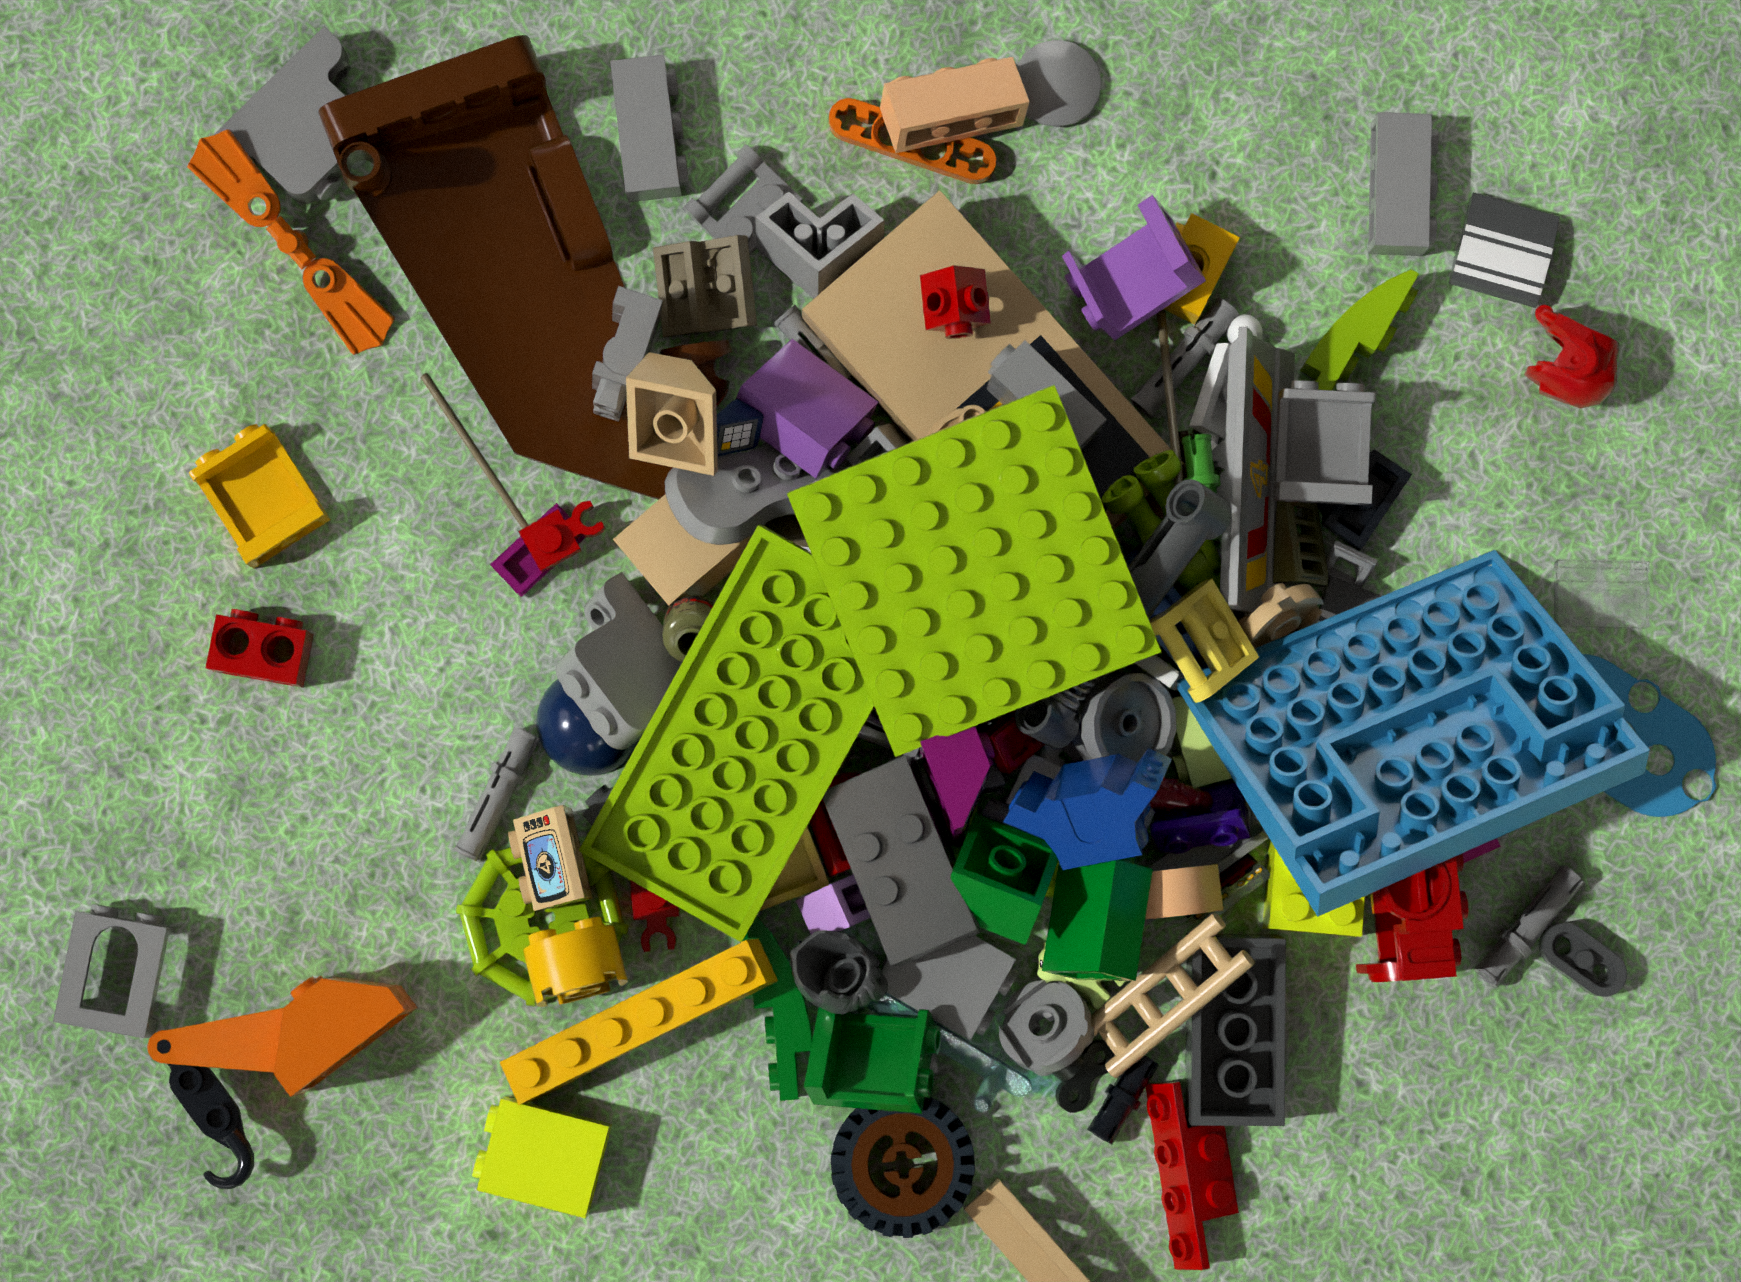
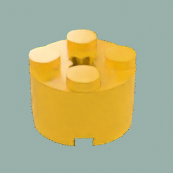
[523,917,628,1007]

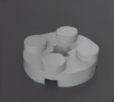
[999,980,1094,1076]

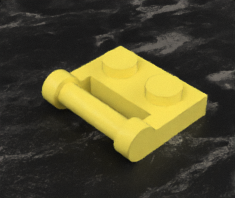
[1149,579,1259,703]

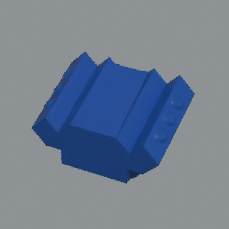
[1003,748,1172,870]

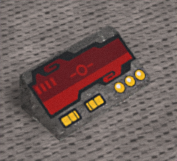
[1182,853,1271,930]

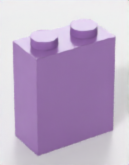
[735,339,878,479]

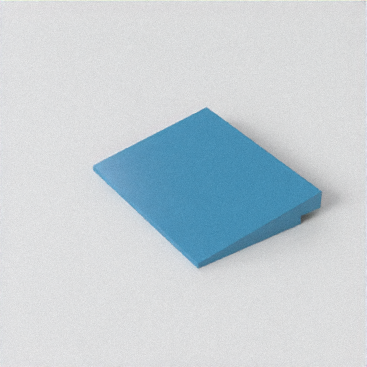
[1177,550,1650,917]

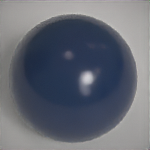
[536,679,639,776]

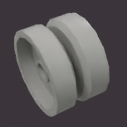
[1063,671,1177,762]

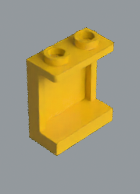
[189,424,331,569]

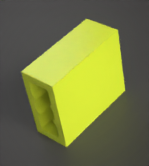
[472,1096,612,1218]

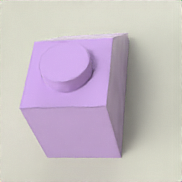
[796,875,871,934]

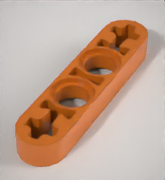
[829,98,996,184]

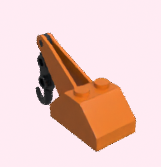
[147,976,418,1189]

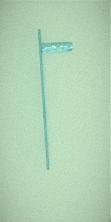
[788,940,1032,1112]

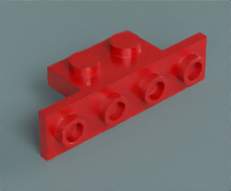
[1146,1082,1239,1270]

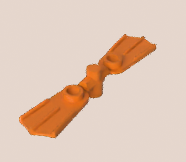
[187,129,395,355]

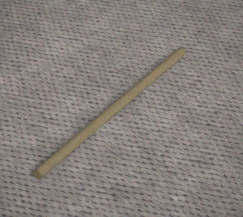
[1157,310,1183,486]
[420,373,529,529]

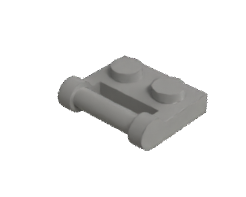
[682,144,803,255]

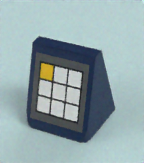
[717,398,764,457]

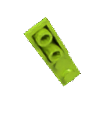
[1299,269,1419,391]

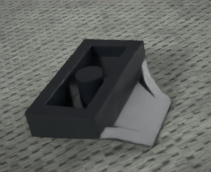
[1317,449,1412,551]

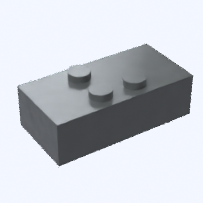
[823,755,985,967]
[1185,933,1286,1126]

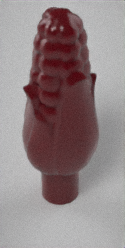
[1150,778,1213,813]

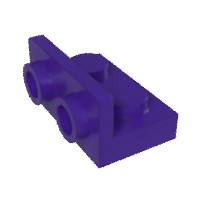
[1150,782,1251,854]

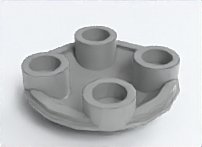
[1016,39,1102,127]

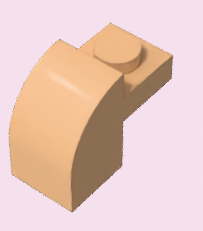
[1145,864,1223,920]

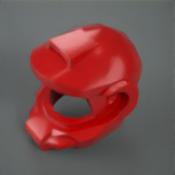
[1524,305,1619,409]

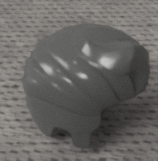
[790,930,888,1015]

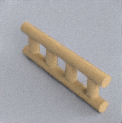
[1091,912,1255,1078]

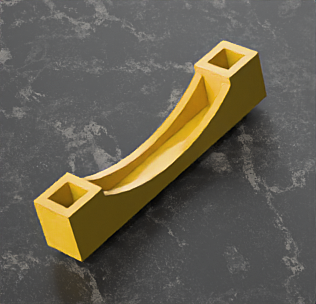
[500,939,778,1105]

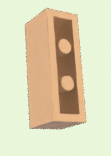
[880,57,1030,153]

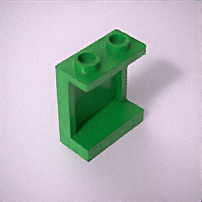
[804,1007,941,1114]

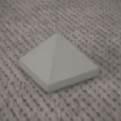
[1326,540,1377,588]

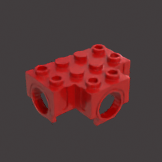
[1356,853,1469,982]

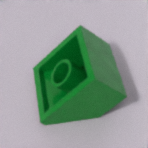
[950,813,1058,945]

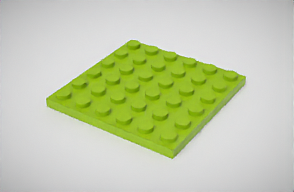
[787,384,1161,757]

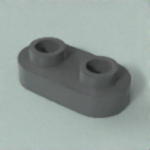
[1539,923,1627,997]

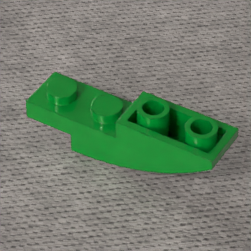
[740,915,813,1101]

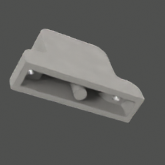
[214,26,366,204]
[555,572,682,750]

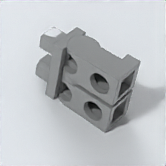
[592,286,663,421]

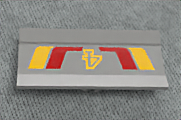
[1212,326,1295,614]

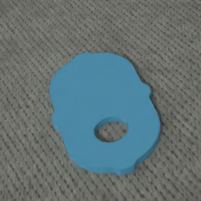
[1583,654,1716,817]

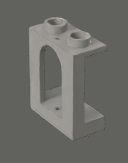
[53,904,176,1038]

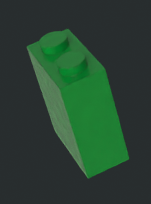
[1042,857,1153,981]

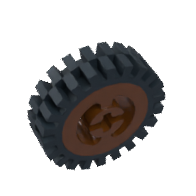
[830,1096,975,1238]

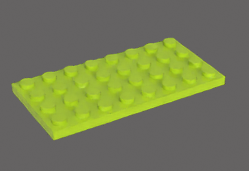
[579,524,874,942]

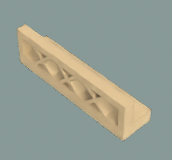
[964,1177,1091,1282]

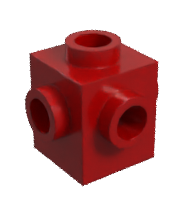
[920,265,991,339]

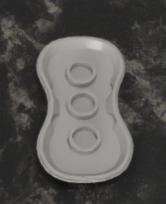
[665,442,853,545]

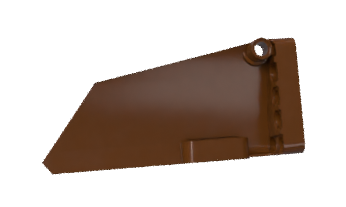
[318,35,673,500]

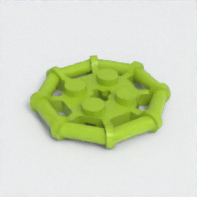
[456,847,629,1006]

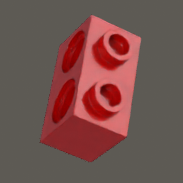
[205,609,314,688]

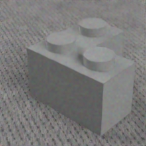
[755,192,885,299]

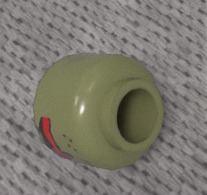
[662,595,714,662]

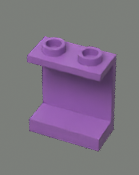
[1062,195,1206,341]

